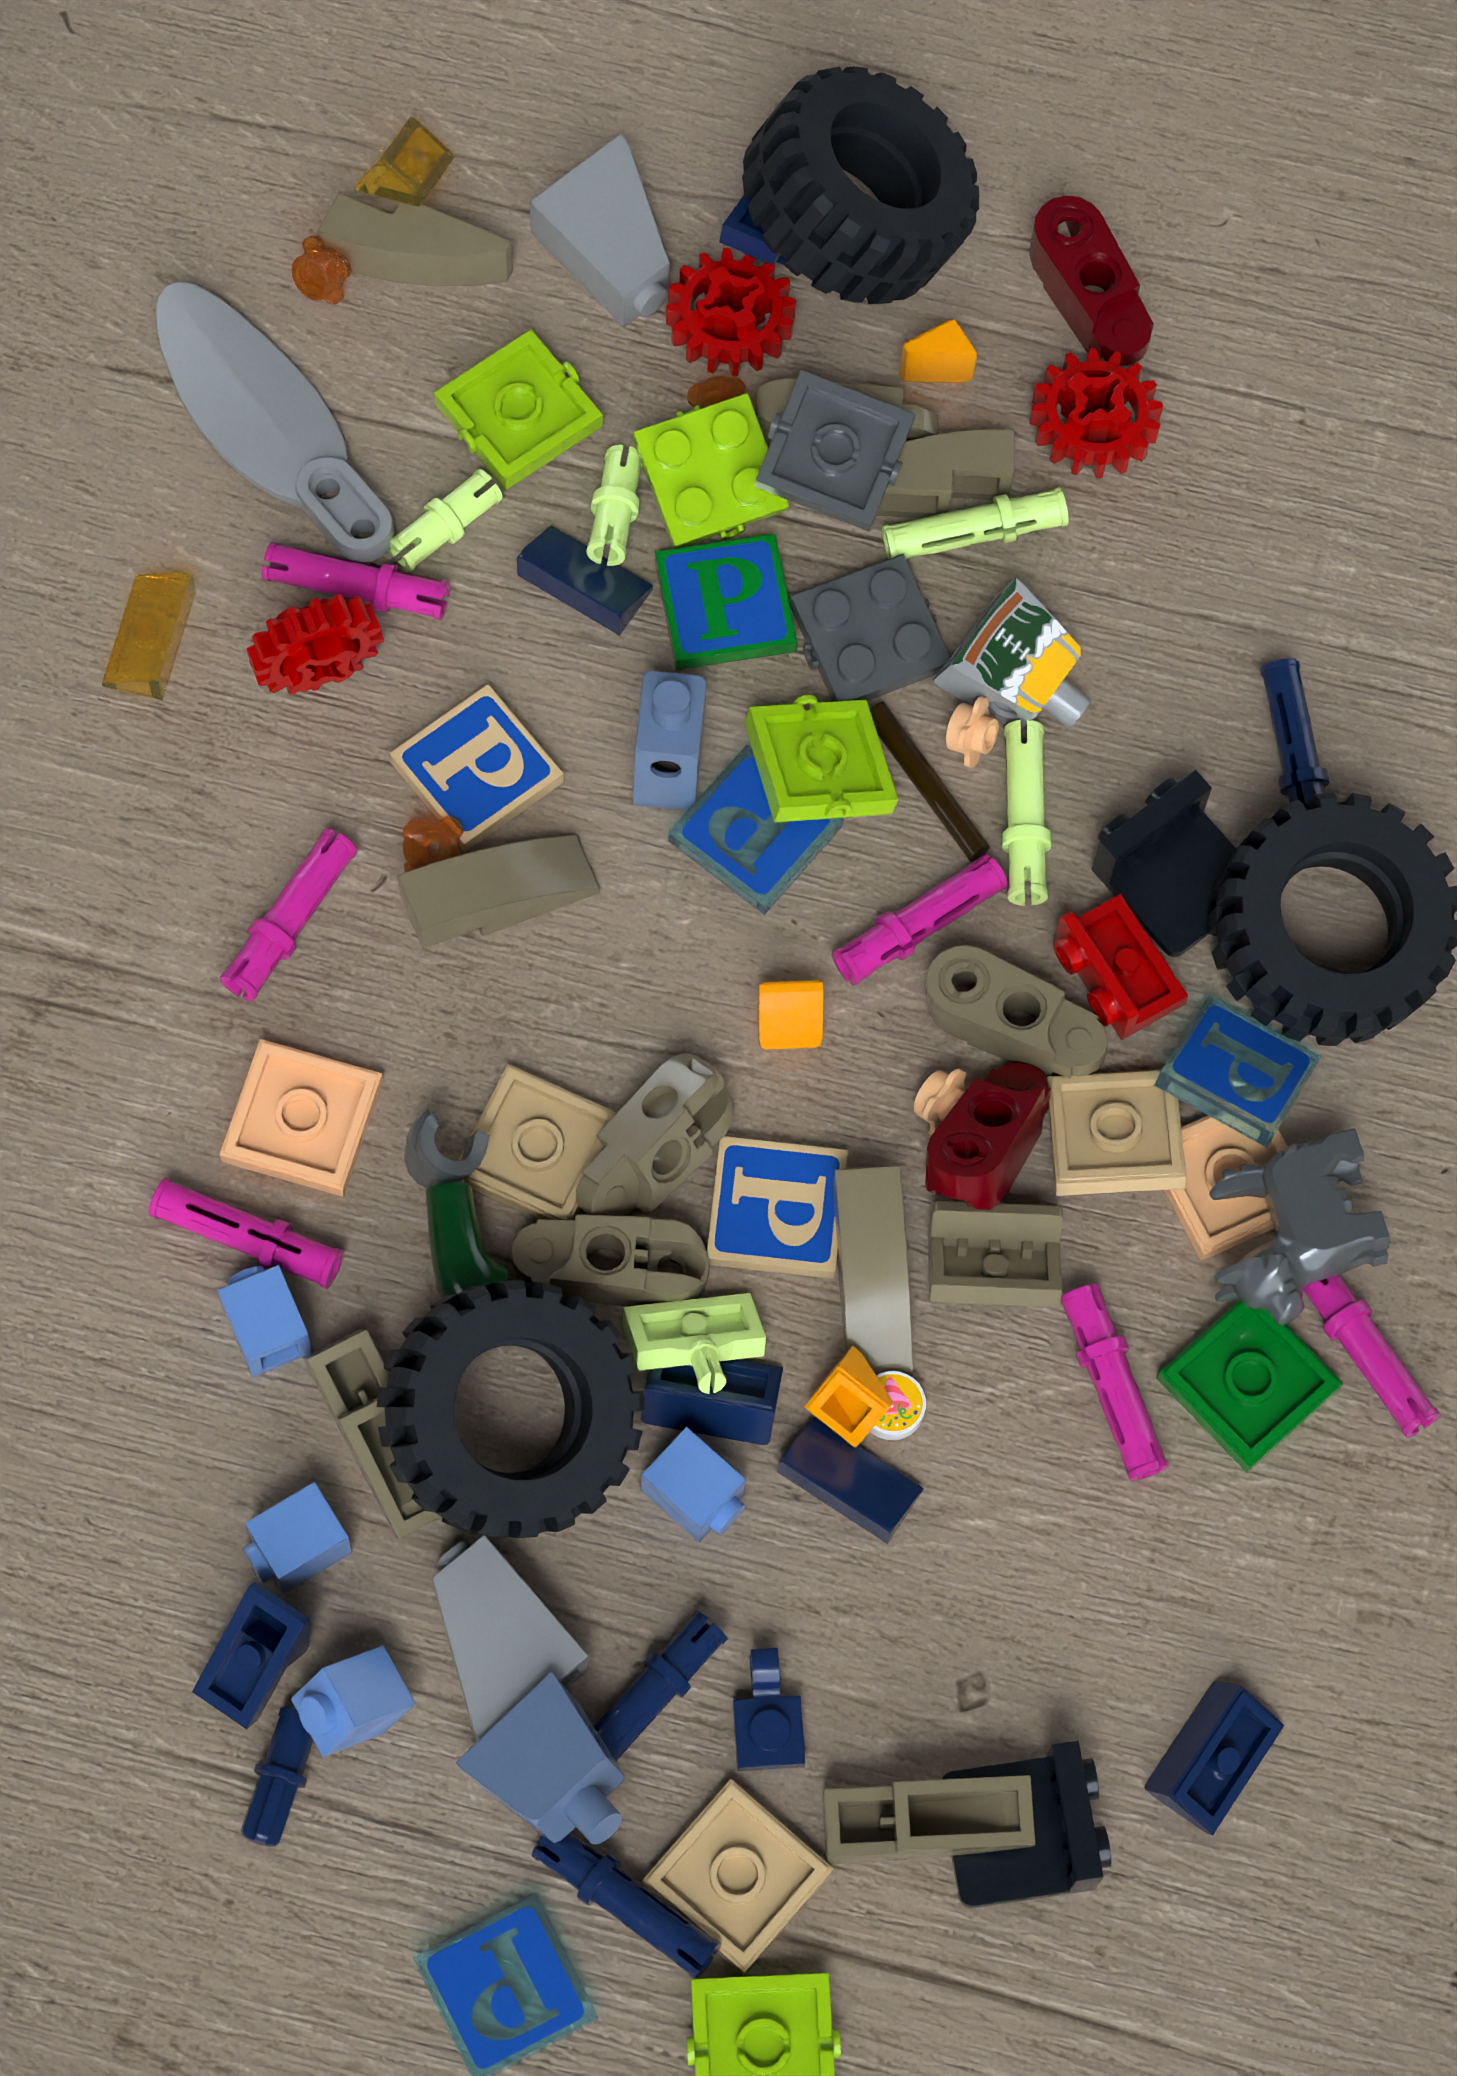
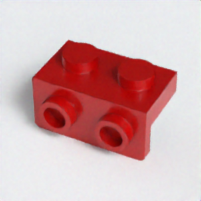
[1053,894,1188,1040]

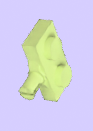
[622,1293,766,1394]

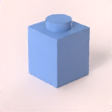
[217,1265,313,1378]
[641,1427,746,1543]
[242,1482,352,1594]
[291,1645,416,1757]

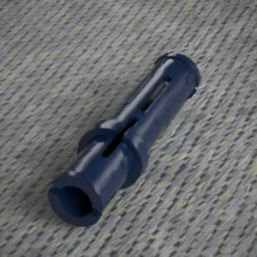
[1260,658,1330,805]
[594,1610,728,1761]
[531,1832,721,1979]

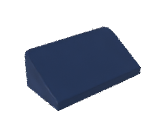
[517,526,653,636]
[641,1359,783,1445]
[777,1417,924,1544]
[1144,1681,1285,1835]

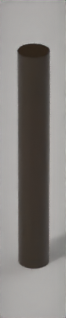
[870,702,990,862]

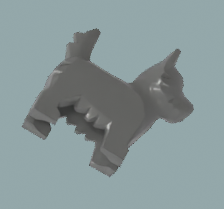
[1209,1128,1390,1325]

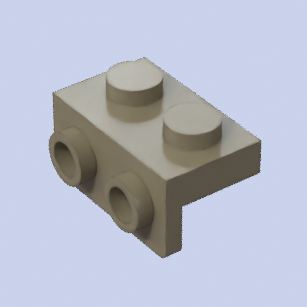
[928,1201,1063,1308]

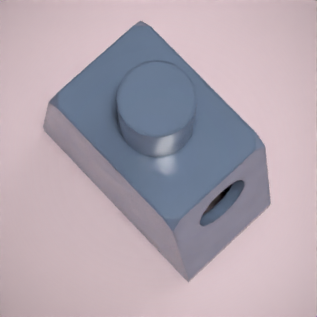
[633,671,707,811]
[456,1672,624,1845]

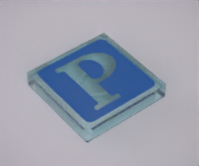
[668,745,844,915]
[1155,995,1321,1148]
[413,1894,598,2076]

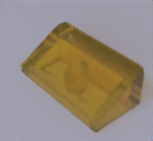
[354,116,455,207]
[102,572,196,700]

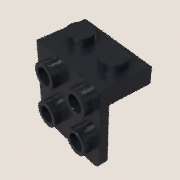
[1092,769,1236,957]
[942,1740,1112,1908]

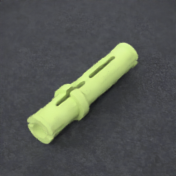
[882,487,1069,559]
[1002,720,1051,906]

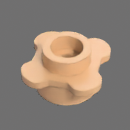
[946,696,999,768]
[914,1069,968,1136]

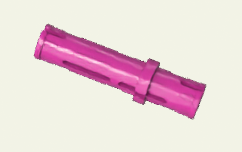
[262,542,450,620]
[220,828,358,1002]
[832,854,1008,986]
[149,1178,344,1289]
[1303,1275,1441,1438]
[1061,1284,1169,1482]

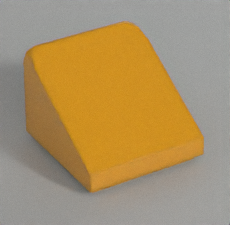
[899,319,977,383]
[757,980,823,1050]
[804,1345,894,1448]

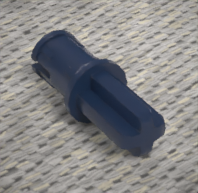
[241,1707,313,1847]

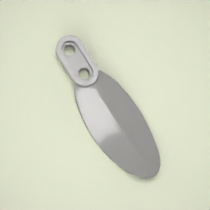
[156,282,395,562]

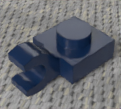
[733,1648,806,1771]

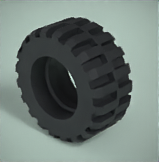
[742,66,979,304]
[1208,792,1457,1046]
[377,1280,645,1538]

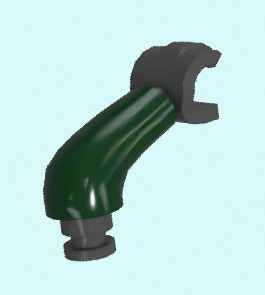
[404,1109,516,1298]

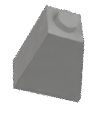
[530,135,670,327]
[432,1535,589,1743]

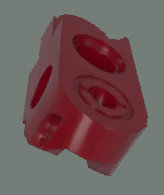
[1029,195,1154,366]
[925,1063,1051,1210]

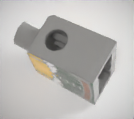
[932,578,1091,729]

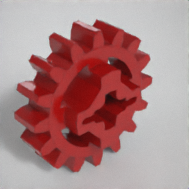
[666,248,796,376]
[1030,348,1163,478]
[246,594,384,695]

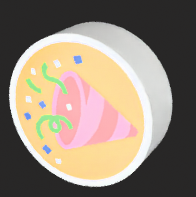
[870,1371,926,1440]

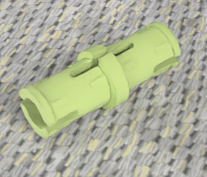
[586,445,642,566]
[388,469,503,573]

